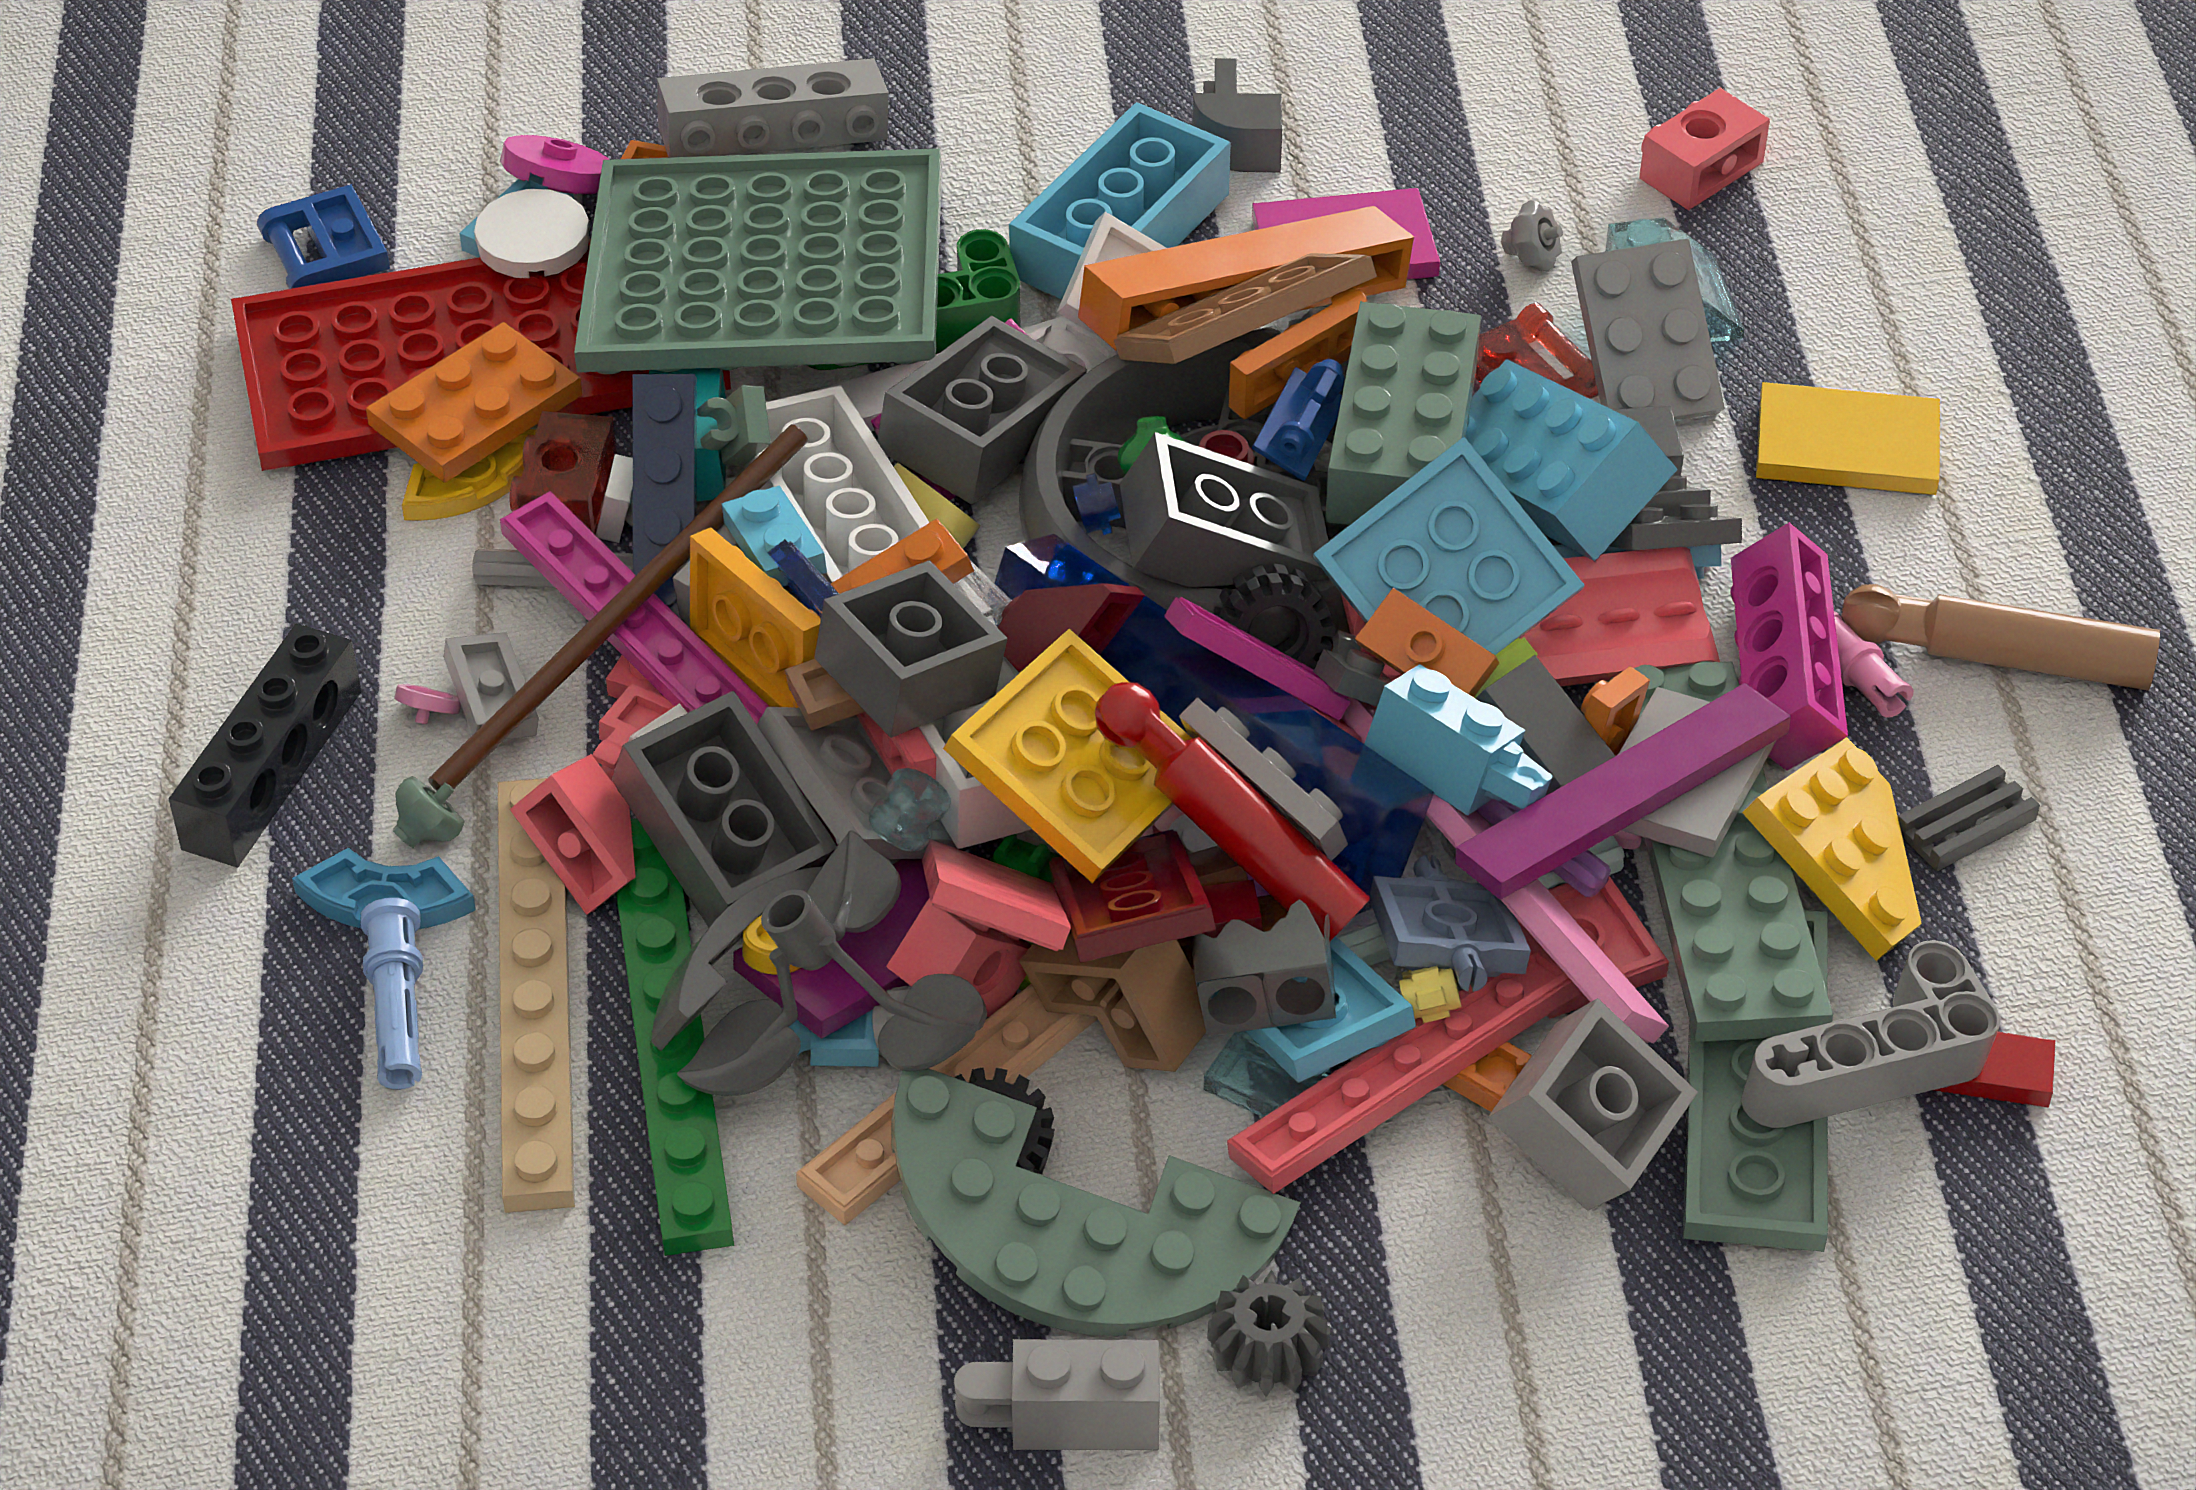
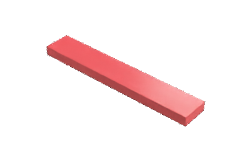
[1227,942,1582,1194]

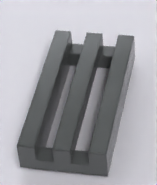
[1898,765,2040,872]

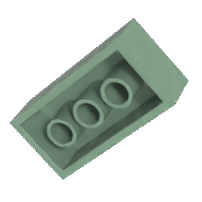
[1325,301,1481,525]

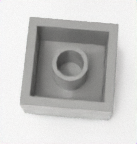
[1488,998,1698,1211]

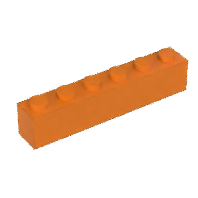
[1078,206,1414,351]

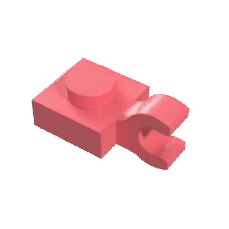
[593,683,674,790]

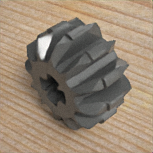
[1207,1270,1330,1397]

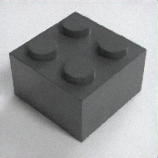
[814,560,1007,738]

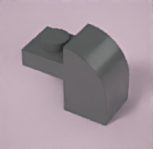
[1192,58,1282,172]

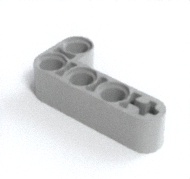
[1741,940,2001,1128]

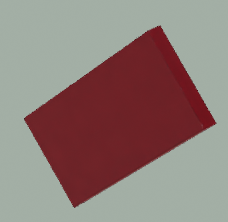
[1049,829,1216,963]

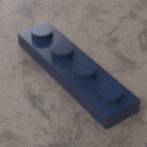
[633,374,697,622]

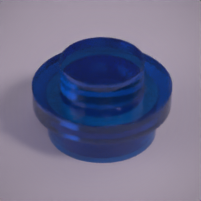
[1073,473,1121,536]

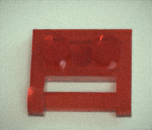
[1475,303,1599,399]

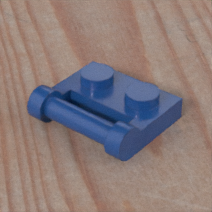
[257,184,390,289]

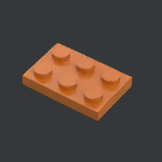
[366,322,583,483]

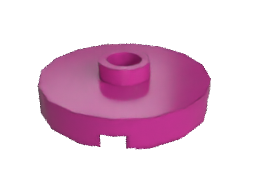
[500,135,610,194]

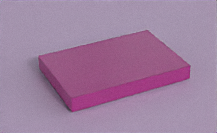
[1252,188,1440,280]

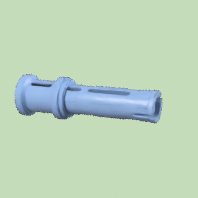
[360,898,423,1089]

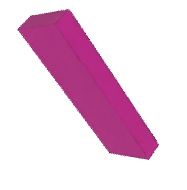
[1164,597,1351,720]

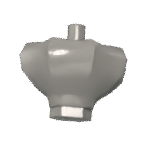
[1501,200,1563,271]

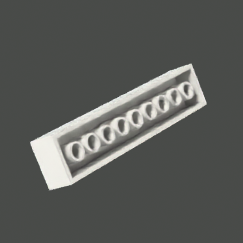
[729,385,1031,849]

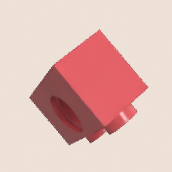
[1639,88,1770,211]
[886,898,1032,1017]

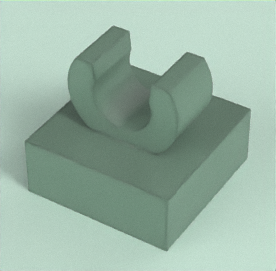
[697,385,771,466]

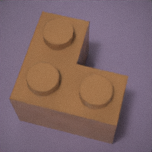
[1019,932,1206,1072]

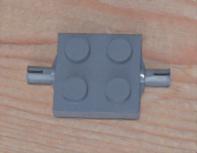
[1369,855,1531,992]

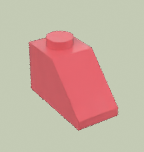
[510,754,636,915]

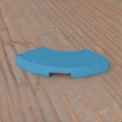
[292,848,476,929]

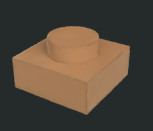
[785,659,865,731]

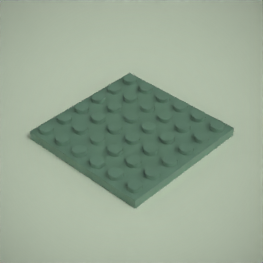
[574,148,942,374]

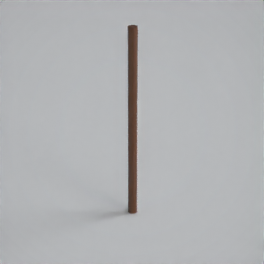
[428,424,808,791]

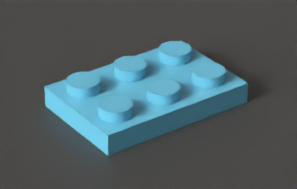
[1203,936,1416,1083]

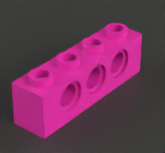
[1730,522,1848,771]

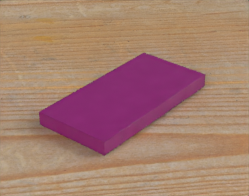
[733,859,930,1039]

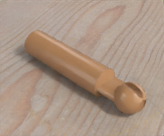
[1841,584,2160,690]

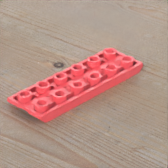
[1341,547,1720,708]

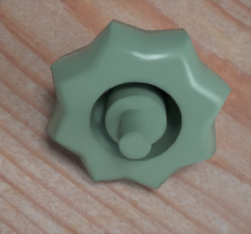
[393,776,465,848]

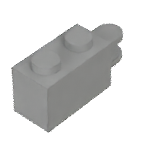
[954,1339,1160,1450]

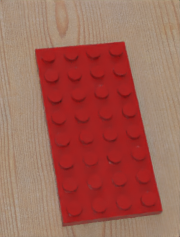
[231,239,731,471]

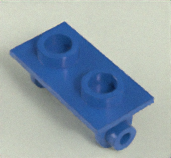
[1251,359,1345,481]

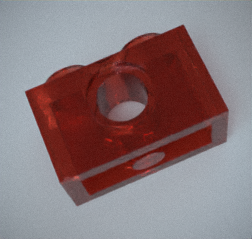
[509,411,617,536]

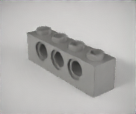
[657,58,889,158]

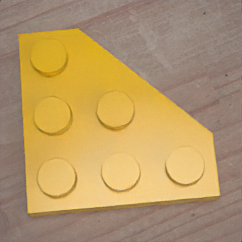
[1742,737,1922,961]

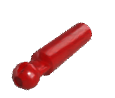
[1095,682,1370,941]

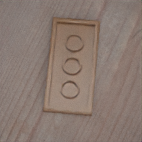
[1114,253,1377,364]

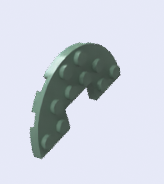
[891,1068,1301,1336]

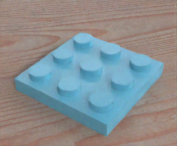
[1313,437,1585,655]

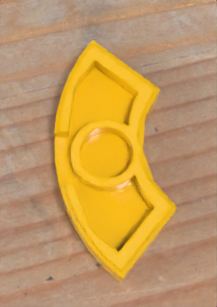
[402,429,544,521]

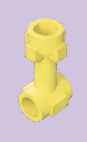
[1399,966,1462,1023]

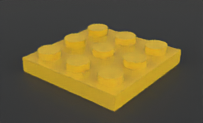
[943,629,1192,883]

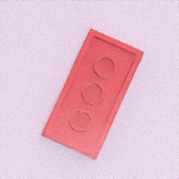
[922,839,1071,952]

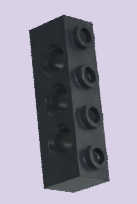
[168,623,362,868]

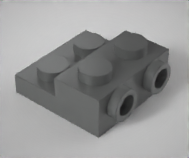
[1608,476,1742,550]

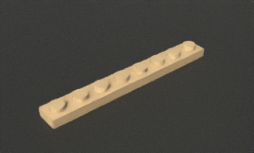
[498,778,575,1213]

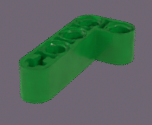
[807,229,1021,370]

